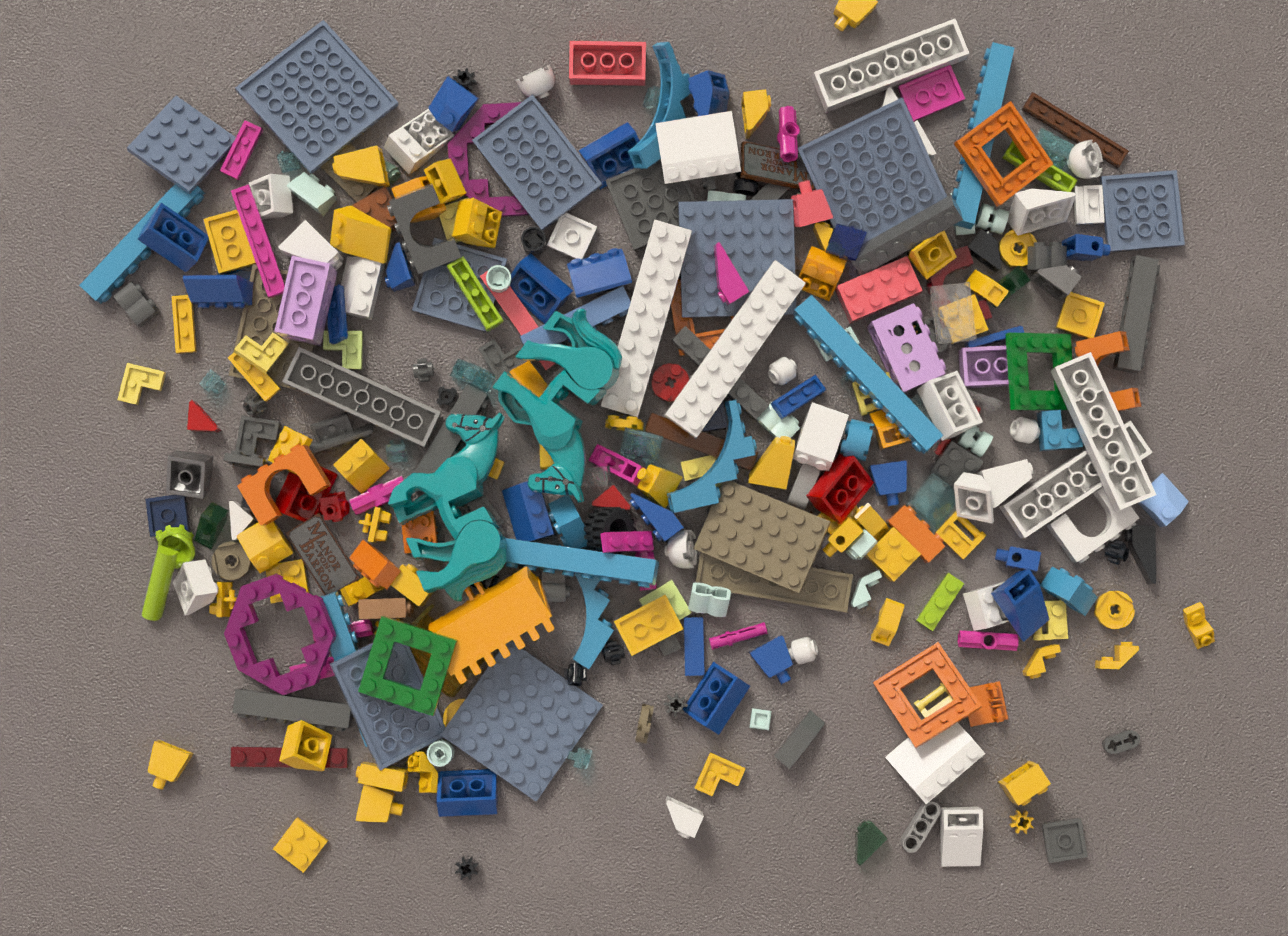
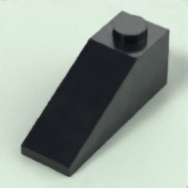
[1125,526,1156,584]

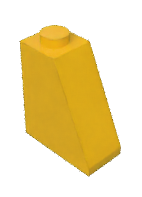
[332,146,390,187]
[748,436,795,489]
[356,762,409,792]

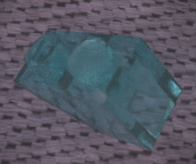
[450,359,496,393]

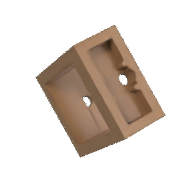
[358,598,414,619]

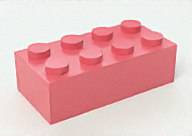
[569,41,646,86]
[835,256,923,324]

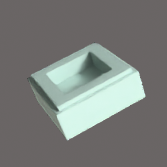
[749,708,771,730]

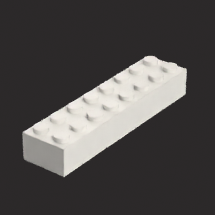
[812,19,969,113]
[1051,352,1156,512]
[999,421,1152,539]

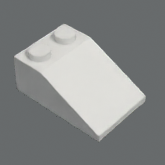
[1007,189,1076,236]

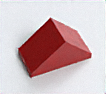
[187,400,221,433]
[592,485,631,511]

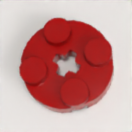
[651,363,689,402]

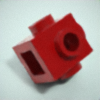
[320,491,350,522]

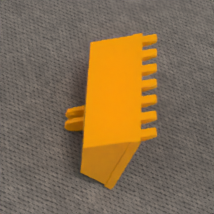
[429,566,555,684]

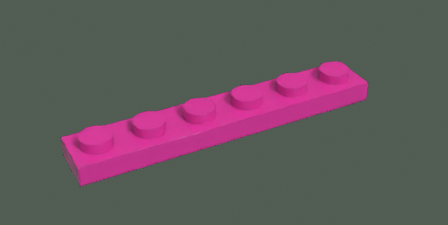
[231,184,285,298]

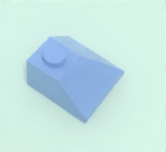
[1138,473,1189,527]

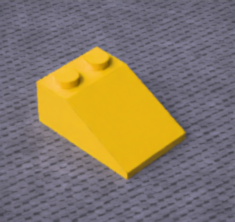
[330,205,391,264]

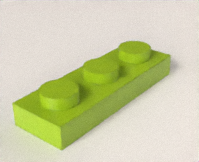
[916,573,964,631]

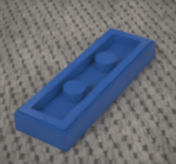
[327,285,348,344]
[964,326,1024,348]
[770,375,826,420]
[684,617,704,676]

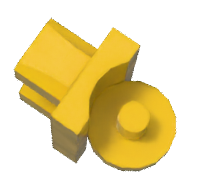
[358,507,392,543]
[209,582,237,617]

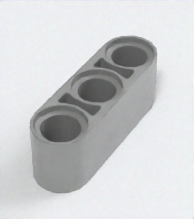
[786,463,820,510]
[900,800,941,853]

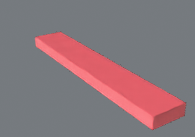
[480,271,556,370]

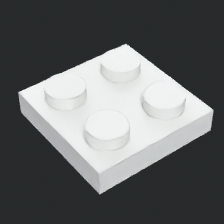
[547,213,597,259]

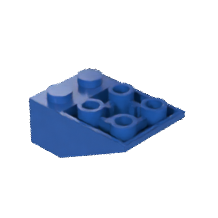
[688,70,730,116]
[629,493,684,543]
[991,569,1049,642]

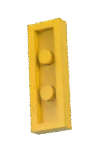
[172,295,197,354]
[228,353,281,402]

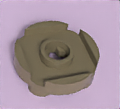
[212,542,252,580]
[635,704,654,744]

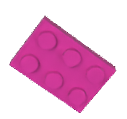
[897,65,965,121]

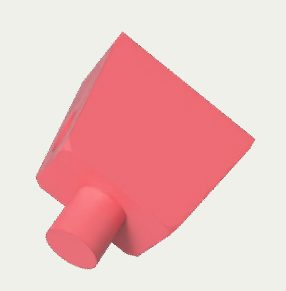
[791,180,833,227]

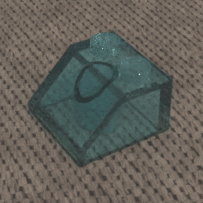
[620,427,663,464]
[907,473,956,528]

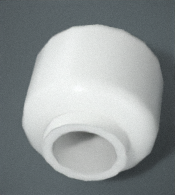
[768,357,797,385]
[1010,417,1040,444]
[788,637,818,664]

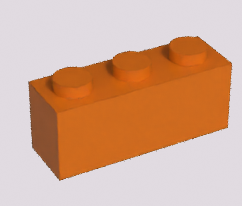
[886,505,945,563]
[349,540,401,589]

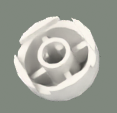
[516,65,555,99]
[1067,140,1103,179]
[665,530,698,569]

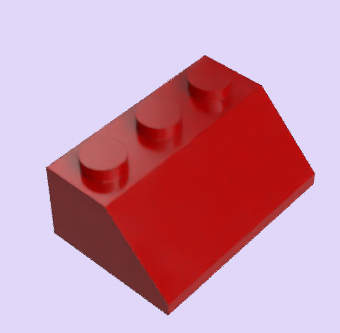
[806,454,874,524]
[275,466,338,522]

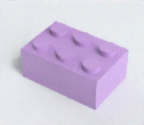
[958,346,1009,388]

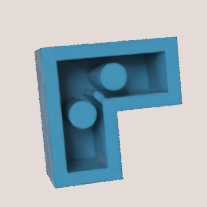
[1037,410,1083,451]
[548,495,588,549]
[1040,567,1098,616]

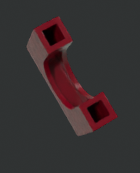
[926,246,992,334]

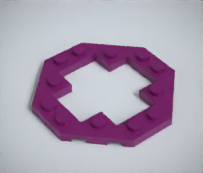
[448,102,529,217]
[224,573,337,695]

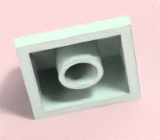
[287,172,337,217]

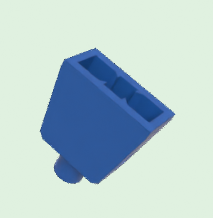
[1062,234,1111,261]
[868,460,907,506]
[995,546,1041,573]
[749,635,793,684]

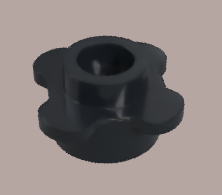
[437,387,457,407]

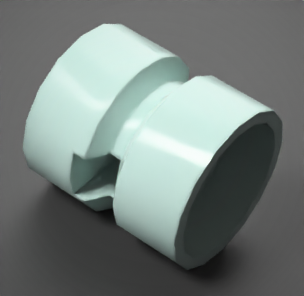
[975,203,1009,235]
[486,265,511,293]
[957,426,993,457]
[427,739,455,767]

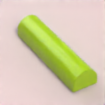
[1002,141,1078,192]
[446,256,504,332]
[142,545,178,621]

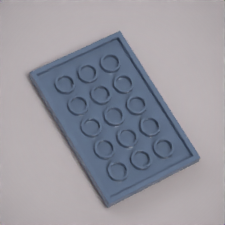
[472,94,602,231]
[330,642,446,770]

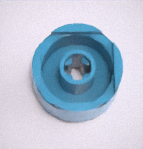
[840,419,874,461]

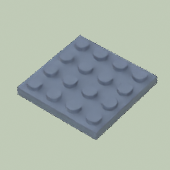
[127,96,236,194]
[1100,170,1185,252]
[412,238,508,333]

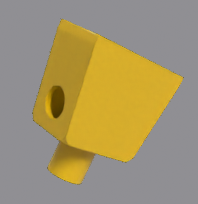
[833,0,878,31]
[637,464,683,509]
[822,515,863,558]
[148,740,193,790]
[355,784,404,822]

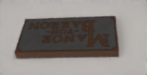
[741,141,814,190]
[285,513,360,595]

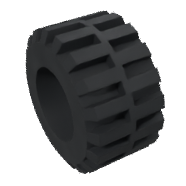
[584,507,636,555]

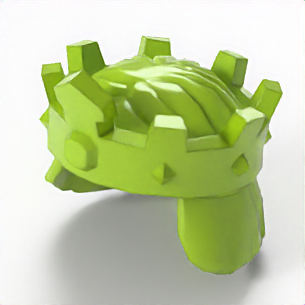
[156,524,195,569]

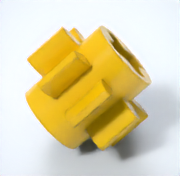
[1009,810,1034,834]

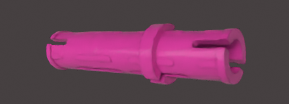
[709,622,768,650]

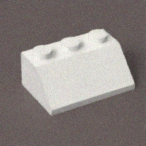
[341,256,385,320]
[917,371,983,441]

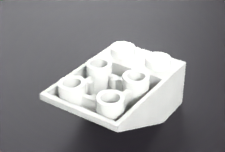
[384,109,455,175]
[963,581,1009,631]
[940,807,983,867]

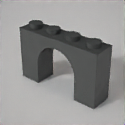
[387,183,461,274]

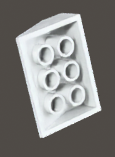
[655,111,741,184]
[885,723,985,804]

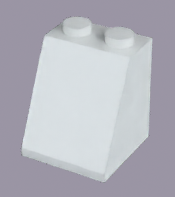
[278,220,344,270]
[792,402,849,471]
[975,459,1033,508]

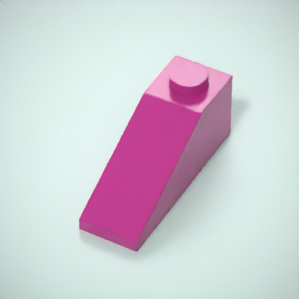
[714,242,749,305]
[588,444,645,487]

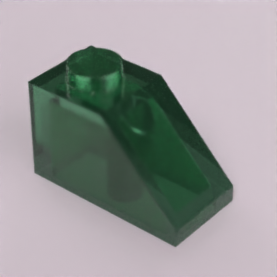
[992,266,1031,308]
[194,502,229,549]
[855,820,888,866]

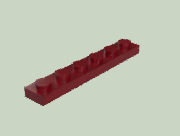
[230,746,348,768]

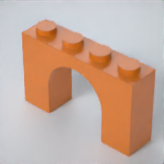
[1075,331,1142,412]
[237,444,331,526]

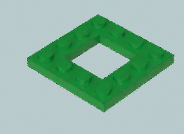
[1005,332,1072,410]
[358,616,457,716]

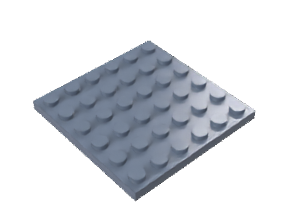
[235,20,398,174]
[798,97,948,252]
[678,199,796,318]
[441,641,603,801]

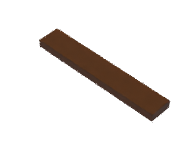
[1022,92,1129,168]
[645,413,758,471]

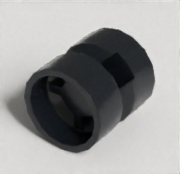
[733,163,759,196]
[521,227,547,256]

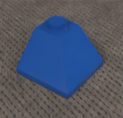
[428,76,479,132]
[384,242,415,292]

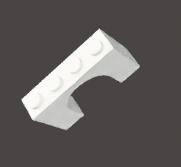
[1046,486,1139,563]

